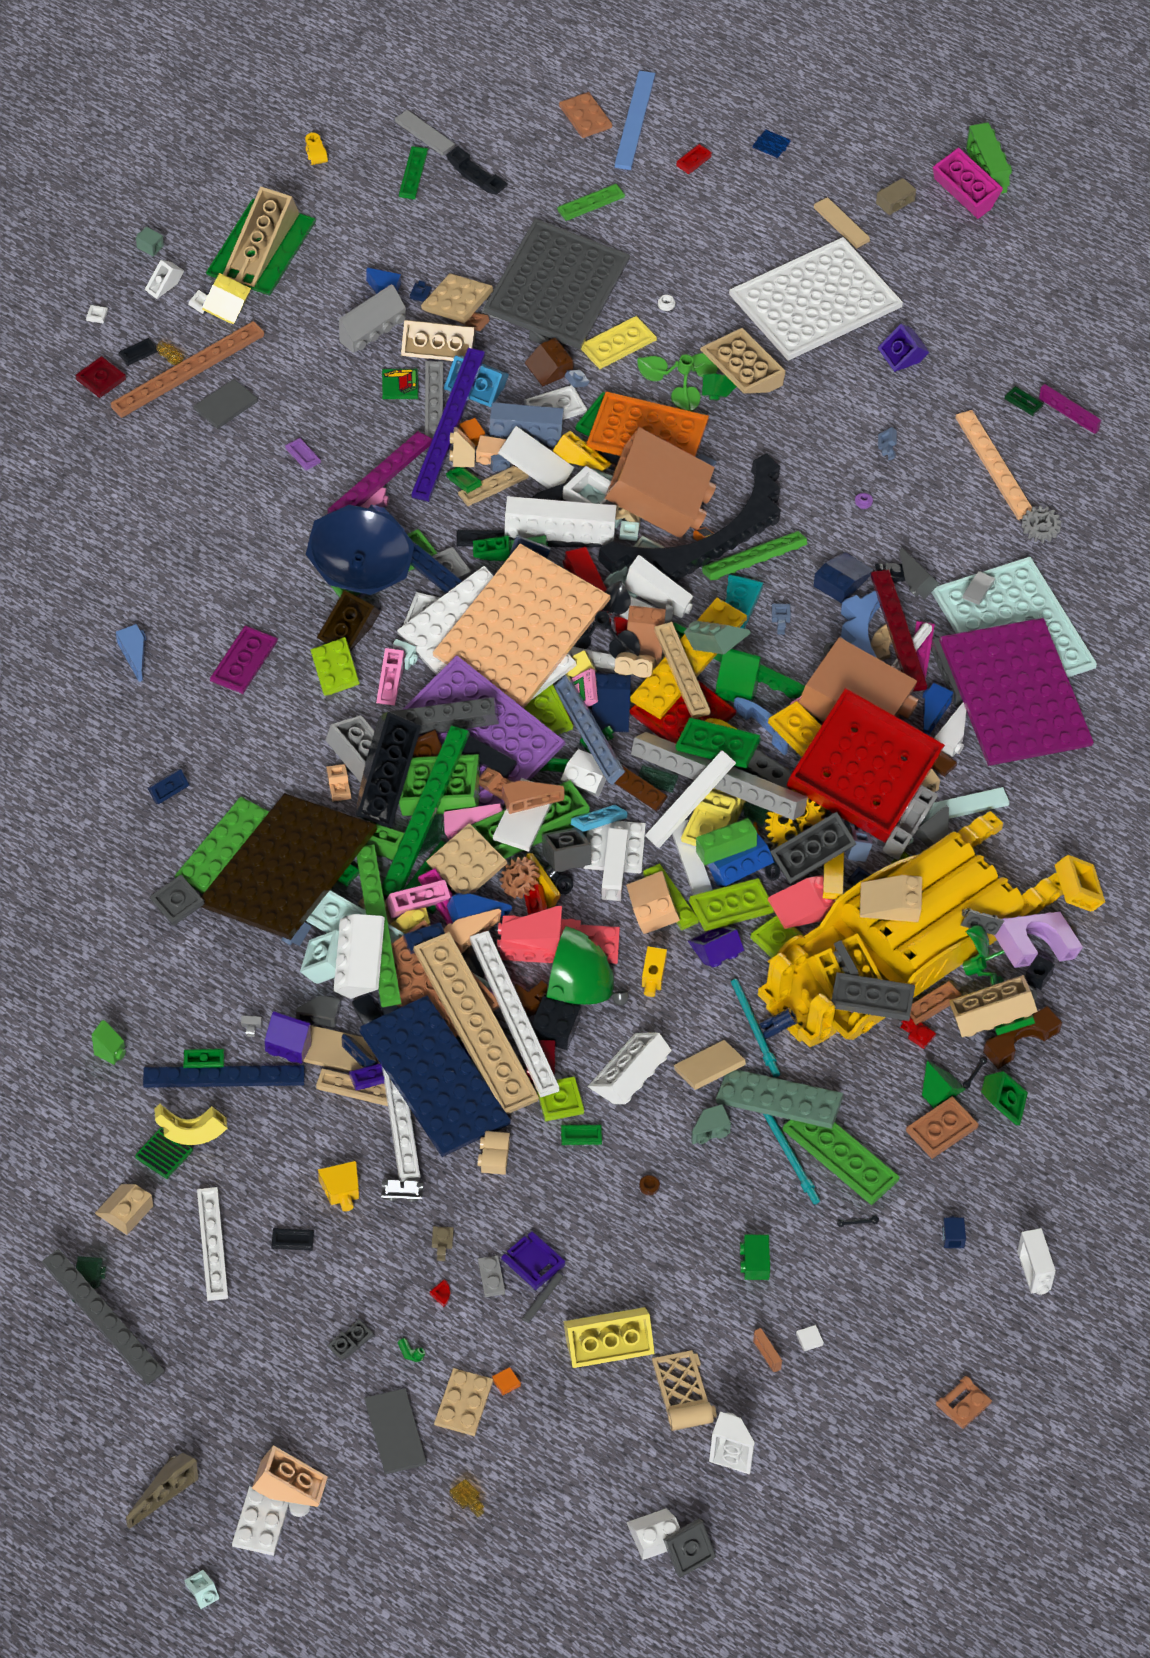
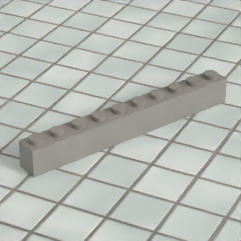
[631,732,808,820]

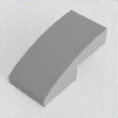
[962,571,995,605]

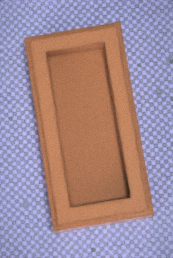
[753,1328,782,1372]

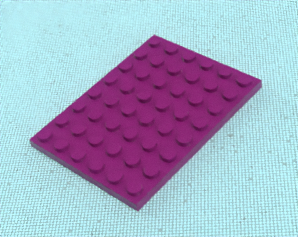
[939,618,1094,766]

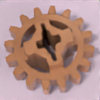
[500,857,540,899]

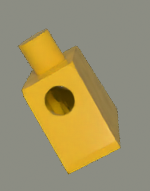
[642,946,667,997]
[318,1161,359,1211]

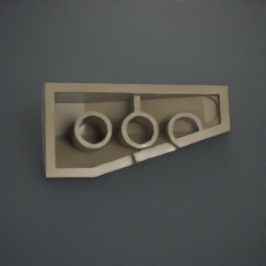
[126,1453,198,1529]

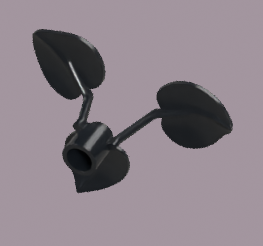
[573,581,640,659]

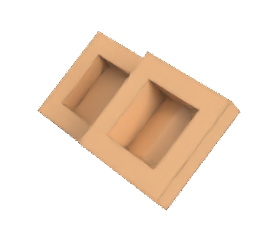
[326,764,351,802]

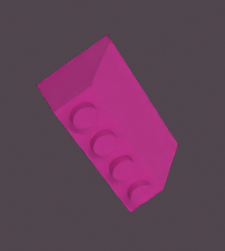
[933,148,1003,219]

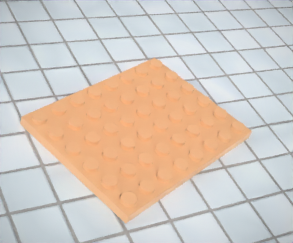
[433,544,611,708]

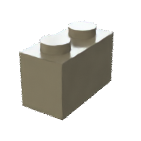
[876,178,916,215]

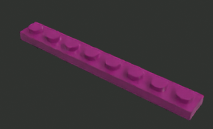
[327,431,432,514]

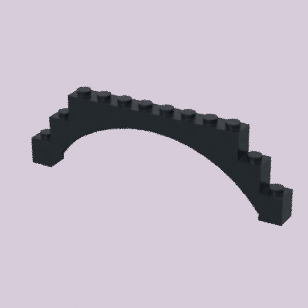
[598,453,781,583]

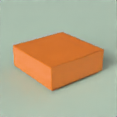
[492,1367,521,1395]

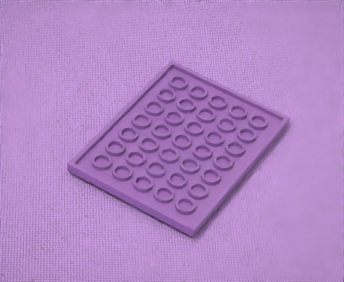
[402,655,565,808]

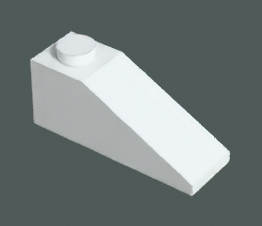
[934,703,966,758]

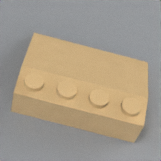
[700,328,785,393]

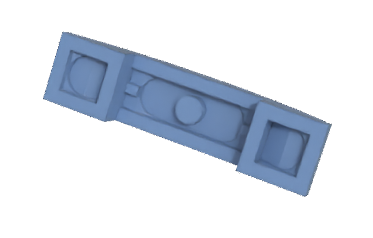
[734,697,788,755]

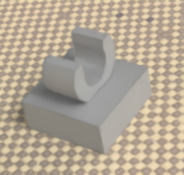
[241,1015,263,1037]

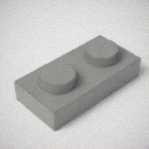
[478,1255,505,1297]

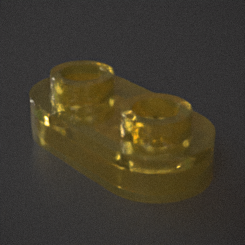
[156,341,184,365]

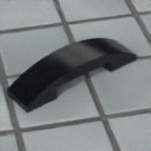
[446,146,508,195]

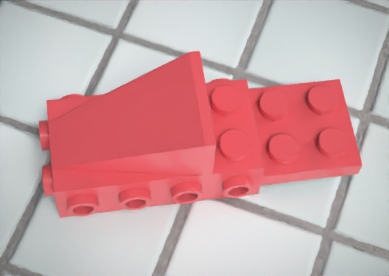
[497,906,620,964]

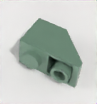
[691,1104,731,1144]

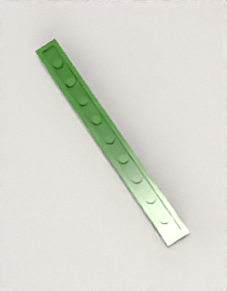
[357,844,401,1007]

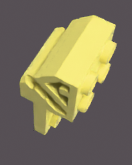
[681,788,746,846]

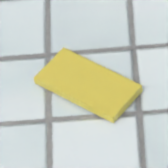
[581,316,657,369]

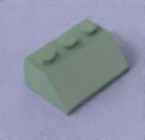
[684,621,751,654]

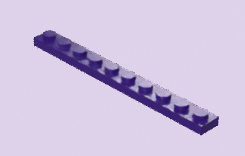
[411,348,485,502]

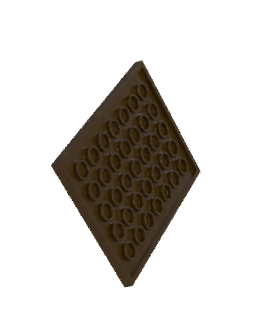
[201,793,378,940]

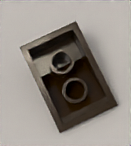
[317,590,381,651]

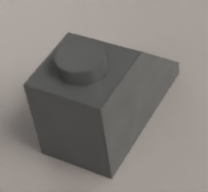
[915,805,949,848]
[296,995,341,1028]

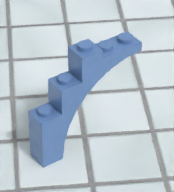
[841,591,880,658]

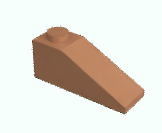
[502,780,564,814]

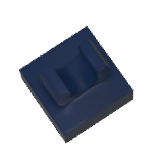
[410,280,432,302]

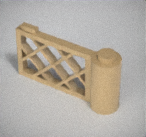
[652,1350,717,1431]

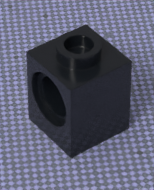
[1025,955,1055,990]

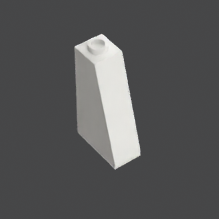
[625,555,693,618]
[602,826,628,901]

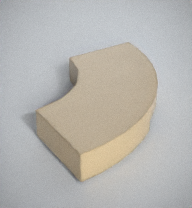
[871,624,892,660]

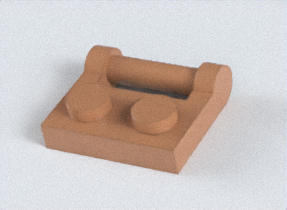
[936,1376,992,1429]

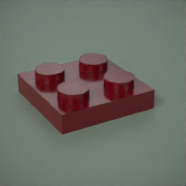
[75,356,126,398]

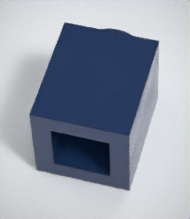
[942,1216,966,1248]

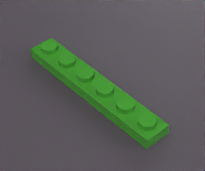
[702,531,807,580]

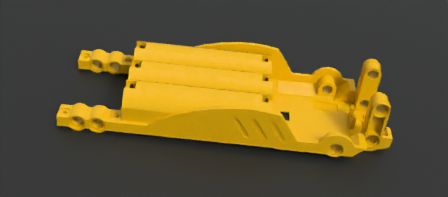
[758,811,1063,1047]

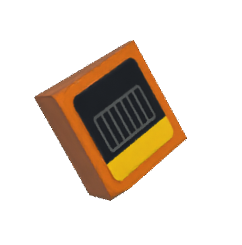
[693,527,714,541]

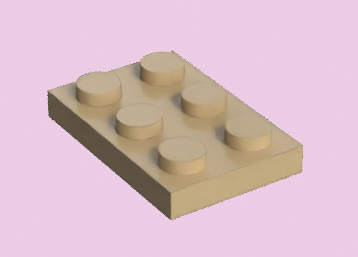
[435,1368,493,1436]

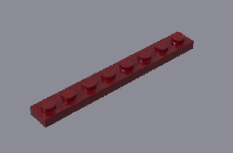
[871,569,927,692]

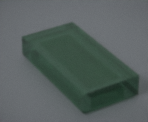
[638,766,678,793]

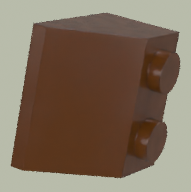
[525,338,573,387]

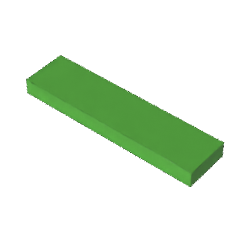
[557,184,625,221]

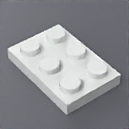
[232,1486,289,1556]

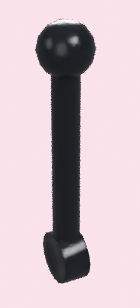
[963,1057,987,1089]
[837,1216,879,1227]

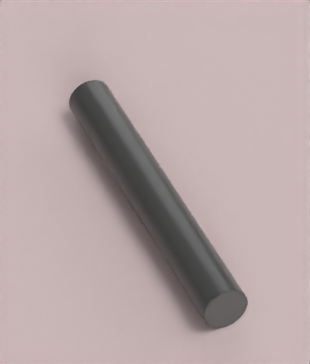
[522,1272,563,1324]

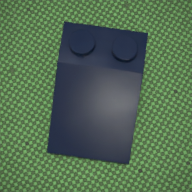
[813,552,874,604]
[592,674,631,732]

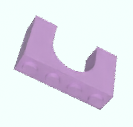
[994,912,1083,968]

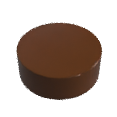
[639,1175,660,1195]

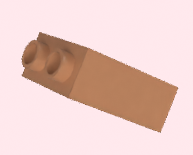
[604,427,716,538]
[799,637,919,732]

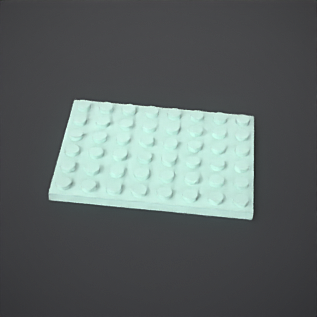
[931,557,1097,677]

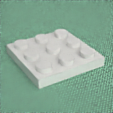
[584,821,646,873]

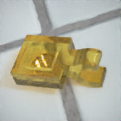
[449,1479,484,1518]

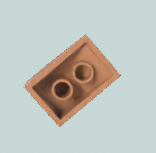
[627,606,665,667]

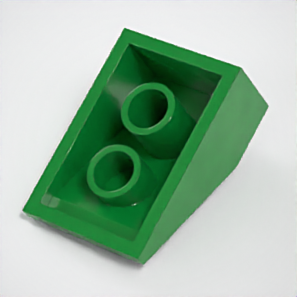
[715,649,761,702]

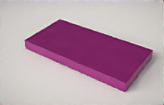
[210,626,278,694]

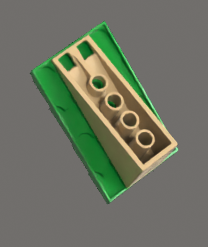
[206,186,316,296]

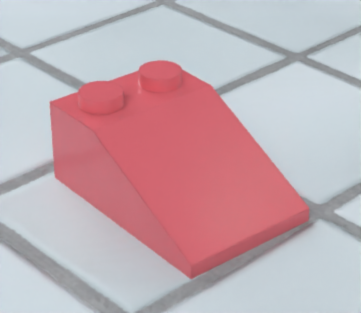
[768,875,836,929]

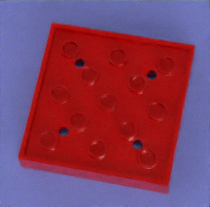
[787,688,945,843]

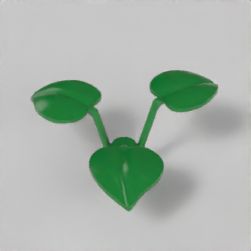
[963,925,1005,986]

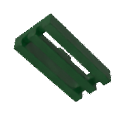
[1004,386,1044,416]

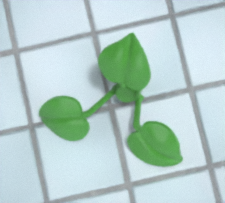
[637,353,718,411]

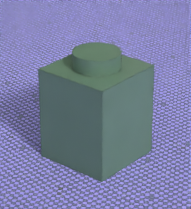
[136,227,164,256]

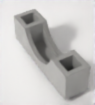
[882,786,938,860]

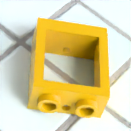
[1055,855,1105,912]

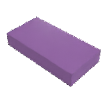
[285,438,321,470]

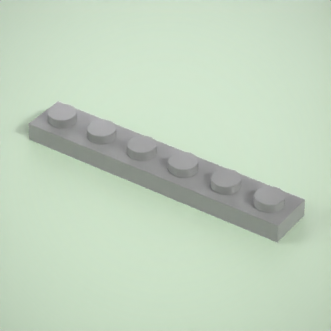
[425,361,443,447]

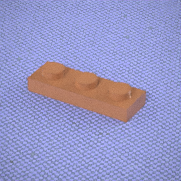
[910,981,961,1026]

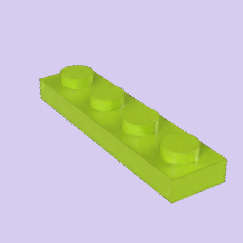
[643,863,699,931]

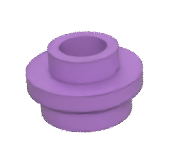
[855,493,873,509]

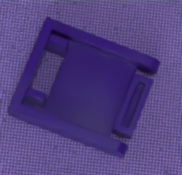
[501,1231,565,1290]

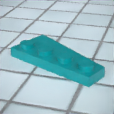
[725,574,763,629]

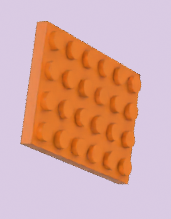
[586,392,709,457]

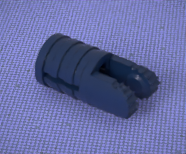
[760,1008,798,1039]

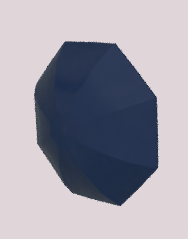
[305,505,415,595]

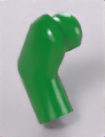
[397,1338,425,1362]

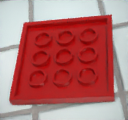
[630,680,736,744]

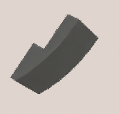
[327,1320,374,1361]

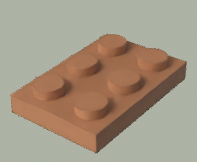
[559,92,612,138]
[906,1097,978,1159]

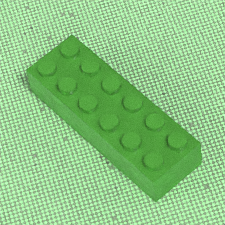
[472,780,590,859]

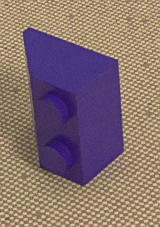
[877,323,930,372]
[688,926,744,967]
[265,1011,311,1064]

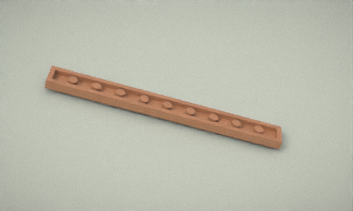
[111,321,264,418]

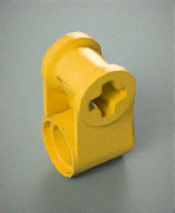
[305,133,328,166]

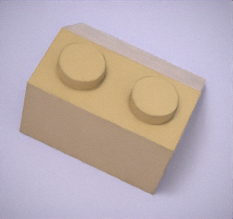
[95,1184,153,1235]

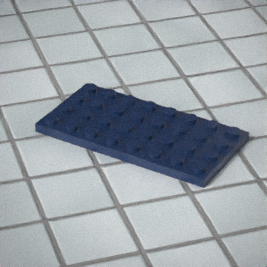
[359,996,511,1157]

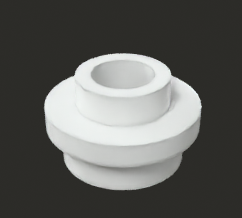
[658,295,675,311]

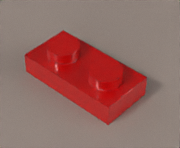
[676,144,712,174]
[524,884,548,915]

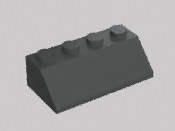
[770,812,857,884]

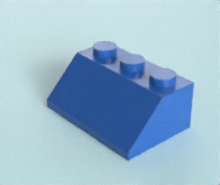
[708,833,774,886]

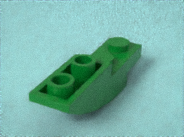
[473,535,548,561]

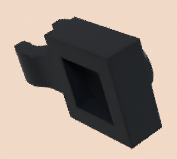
[872,563,905,582]

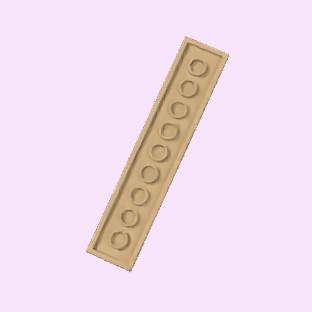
[413,932,539,1114]

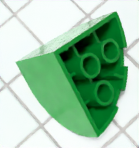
[547,926,614,1005]

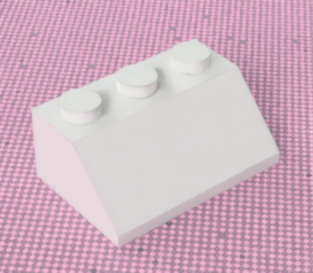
[709,1412,755,1474]

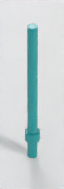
[731,979,780,1078]
[762,1113,820,1205]

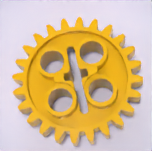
[765,799,825,848]

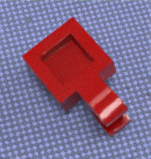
[900,1018,936,1049]

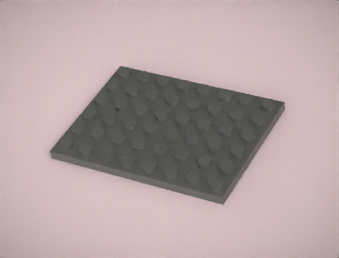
[483,219,630,350]

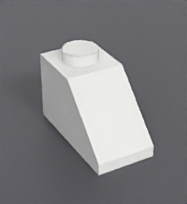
[145,260,184,299]

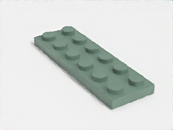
[716,1069,843,1129]

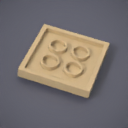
[421,273,493,323]
[426,823,507,894]

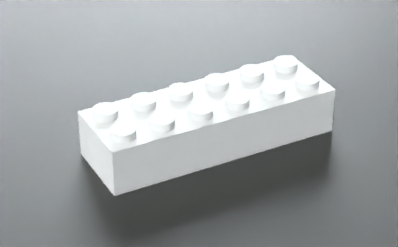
[504,496,616,545]

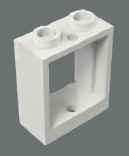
[563,466,616,505]
[1017,1228,1056,1295]

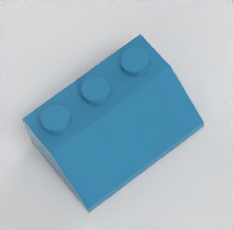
[444,355,509,407]

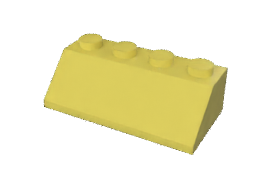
[563,1307,655,1368]

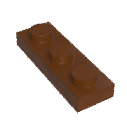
[615,766,668,812]

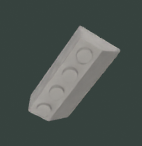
[339,284,406,353]
[325,715,375,783]

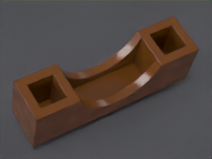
[983,1006,1062,1069]

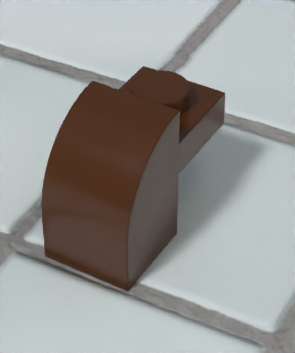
[514,981,547,1016]

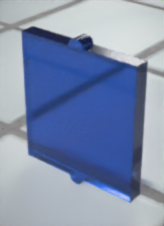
[752,129,791,158]

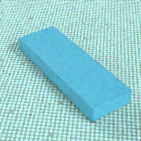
[571,805,627,832]

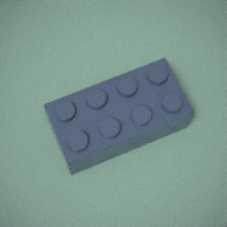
[490,403,564,448]

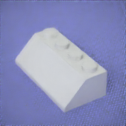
[334,914,385,999]
[588,1033,672,1104]

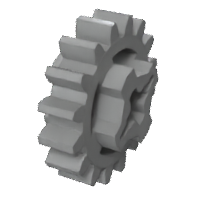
[1021,506,1061,543]

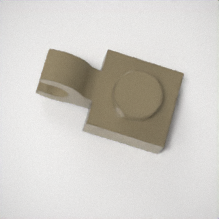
[432,1226,454,1261]

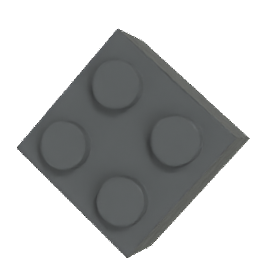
[542,828,592,872]

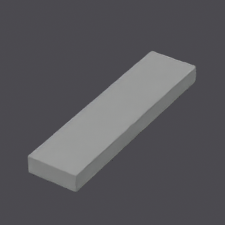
[395,110,455,156]

